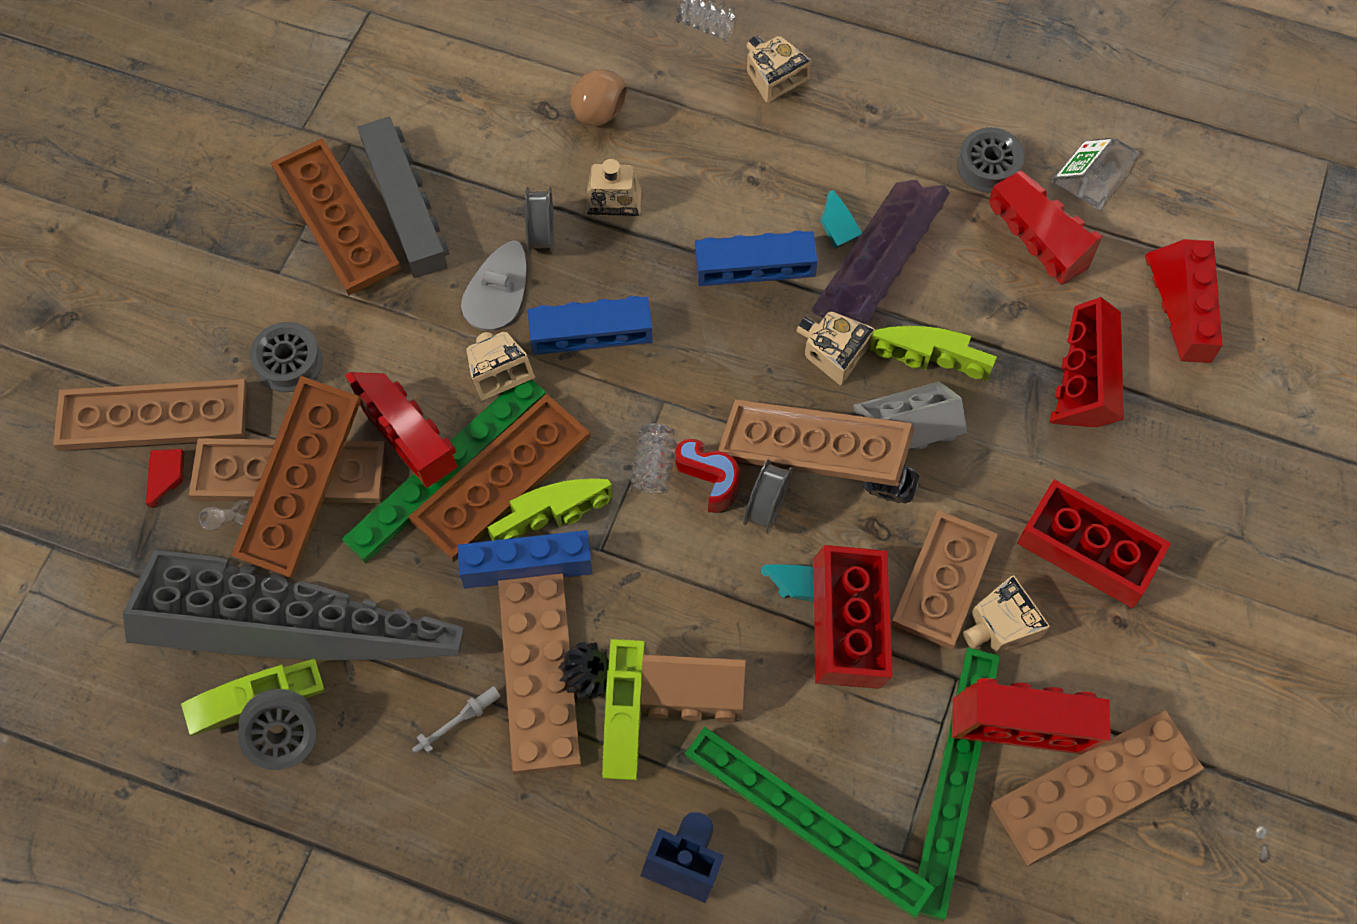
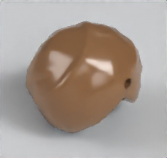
[570,69,627,126]

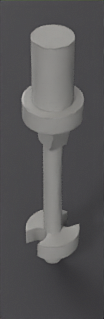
[412,686,501,754]

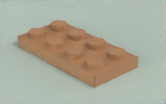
[891,510,998,650]

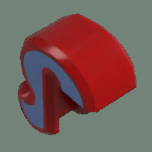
[675,439,740,513]

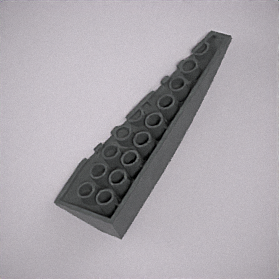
[123,550,464,660]

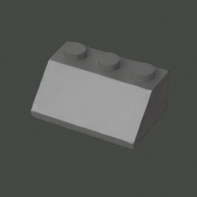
[853,381,967,450]

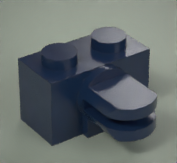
[641,812,724,903]

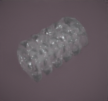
[675,0,736,42]
[630,423,677,494]

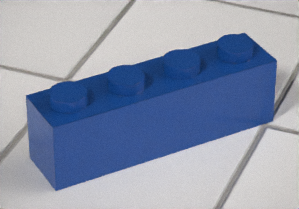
[695,230,818,286]
[528,296,653,355]
[457,530,593,589]

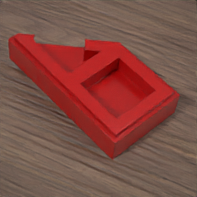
[146,449,185,508]

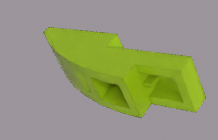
[869,326,997,381]
[488,478,613,541]
[602,639,645,781]
[181,659,324,737]

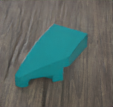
[819,190,862,249]
[761,564,814,602]

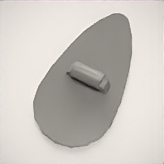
[461,240,527,331]

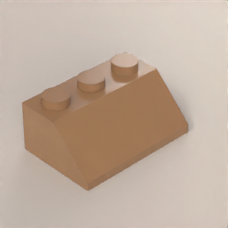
[641,655,746,723]

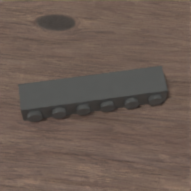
[357,116,449,278]

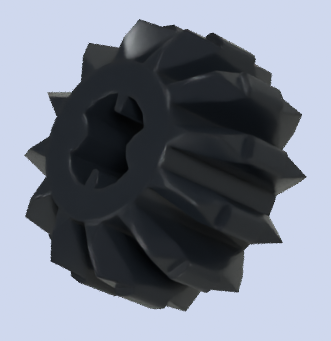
[863,464,920,504]
[558,642,609,700]

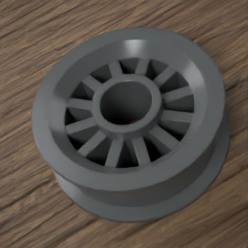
[958,127,1025,193]
[525,187,554,253]
[250,322,323,392]
[743,459,793,534]
[238,689,316,770]

